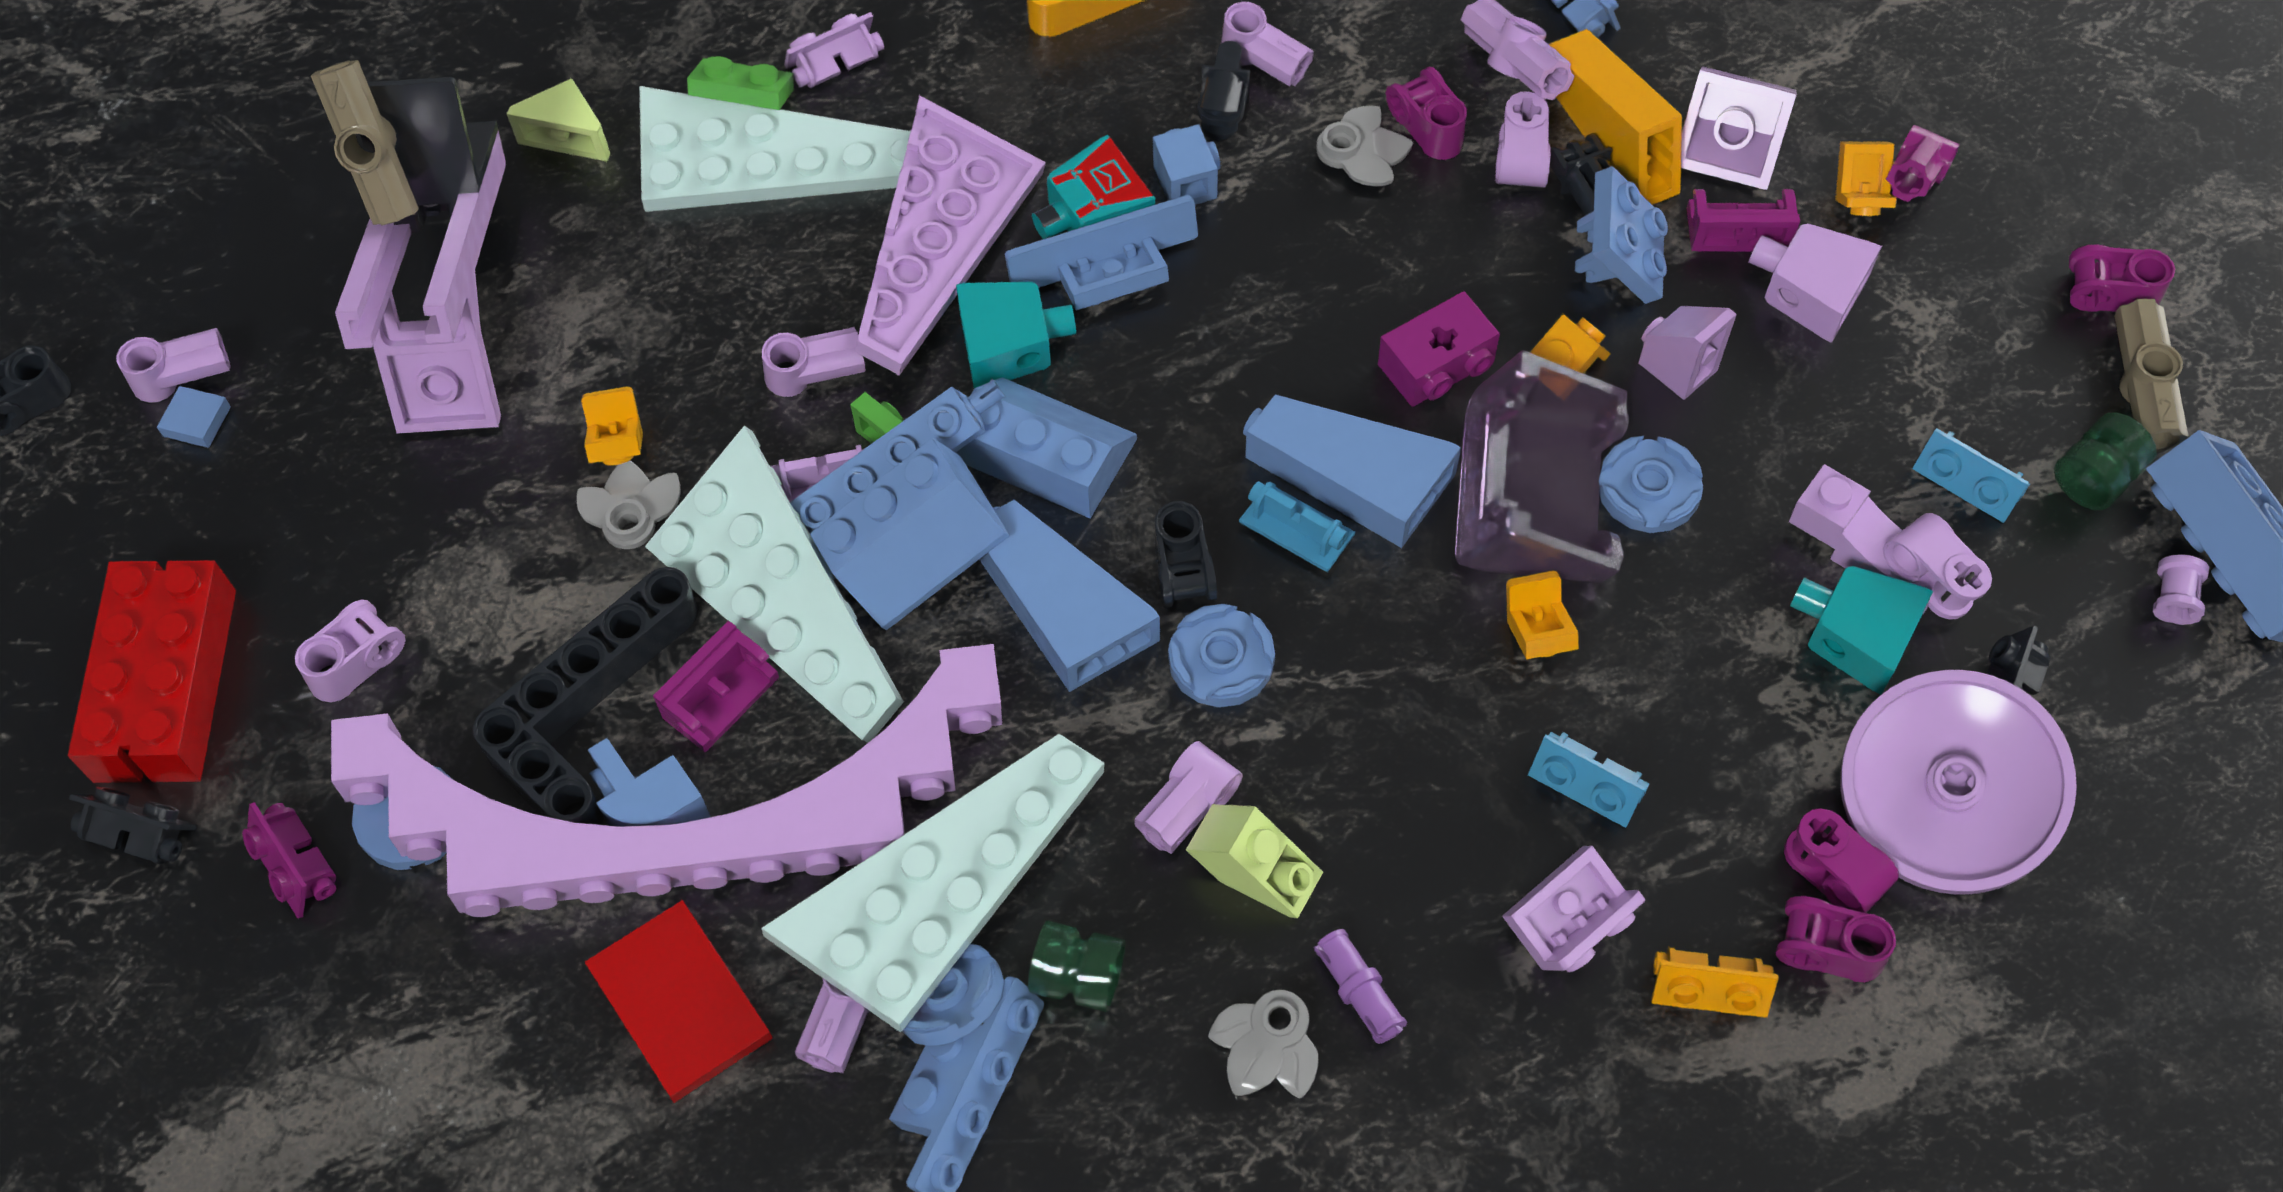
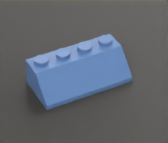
[2146,430,2283,642]

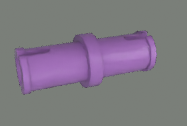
[1314,929,1407,1044]

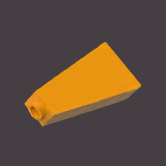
[1548,29,1682,205]

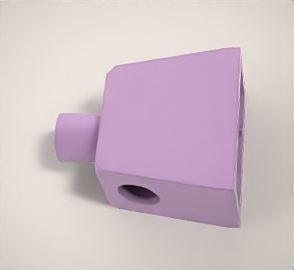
[1749,223,1882,343]

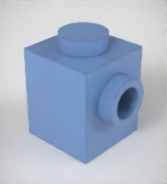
[1153,124,1220,204]

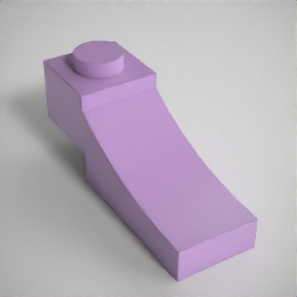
[1789,464,1928,614]

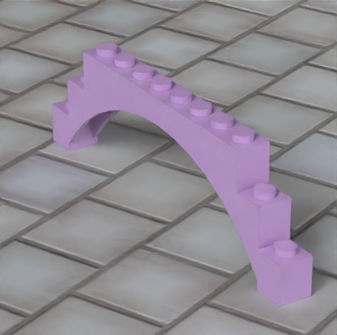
[331,644,1002,917]

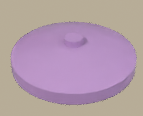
[1840,670,2076,894]

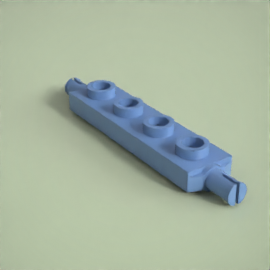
[790,379,1005,533]

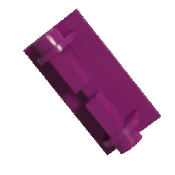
[242,802,336,918]

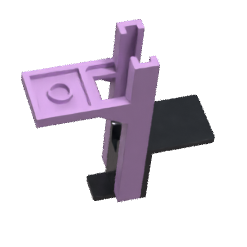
[335,77,506,433]

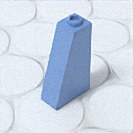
[1243,395,1461,548]
[979,500,1160,692]

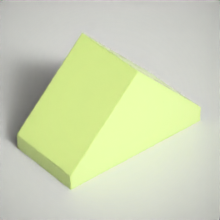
[507,78,610,161]

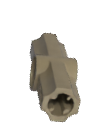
[311,60,419,226]
[2115,299,2188,452]

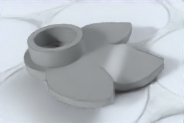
[1316,106,1413,186]
[577,461,681,549]
[1208,990,1318,1098]

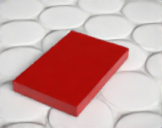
[585,900,773,1103]

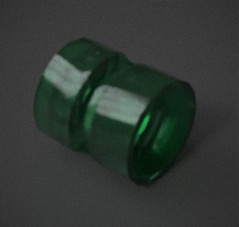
[2054,413,2157,510]
[1028,920,1126,1012]

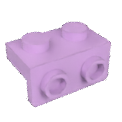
[1502,846,1645,972]

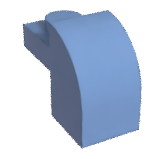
[588,738,711,827]

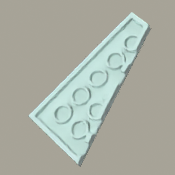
[640,86,911,212]
[645,426,904,743]
[761,734,1104,1032]

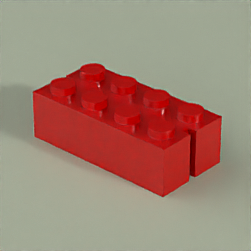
[68,560,236,783]

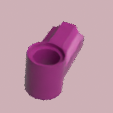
[1886,124,1960,202]

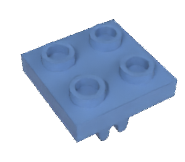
[1575,166,1668,304]

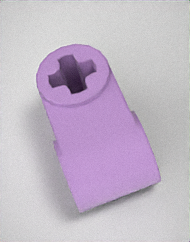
[1496,92,1550,187]
[1883,513,1992,619]
[295,600,406,702]

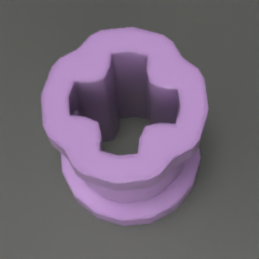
[2153,555,2209,625]

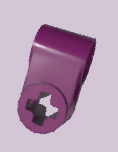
[1386,67,1466,160]
[2069,245,2175,312]
[1784,808,1899,913]
[1776,896,1896,982]

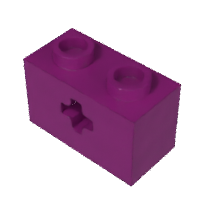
[1378,291,1500,407]

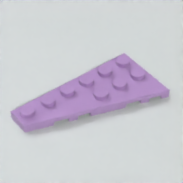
[855,96,1045,376]

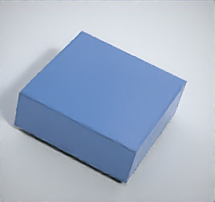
[157,386,231,448]

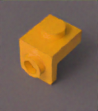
[1836,142,1897,216]
[1523,314,1611,396]
[581,386,643,465]
[1506,571,1578,660]

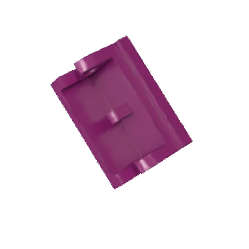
[1687,189,1800,251]
[653,620,779,753]

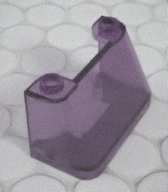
[1455,350,1629,583]

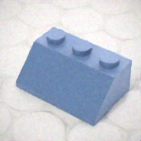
[956,377,1137,518]
[810,438,1010,630]

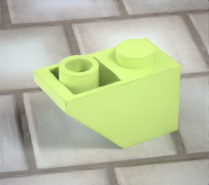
[1186,804,1323,918]

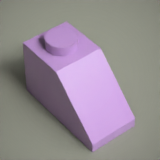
[1639,306,1737,400]

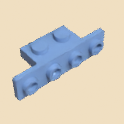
[1005,195,1198,310]
[889,976,1044,1192]

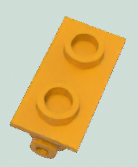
[1651,947,1778,1018]

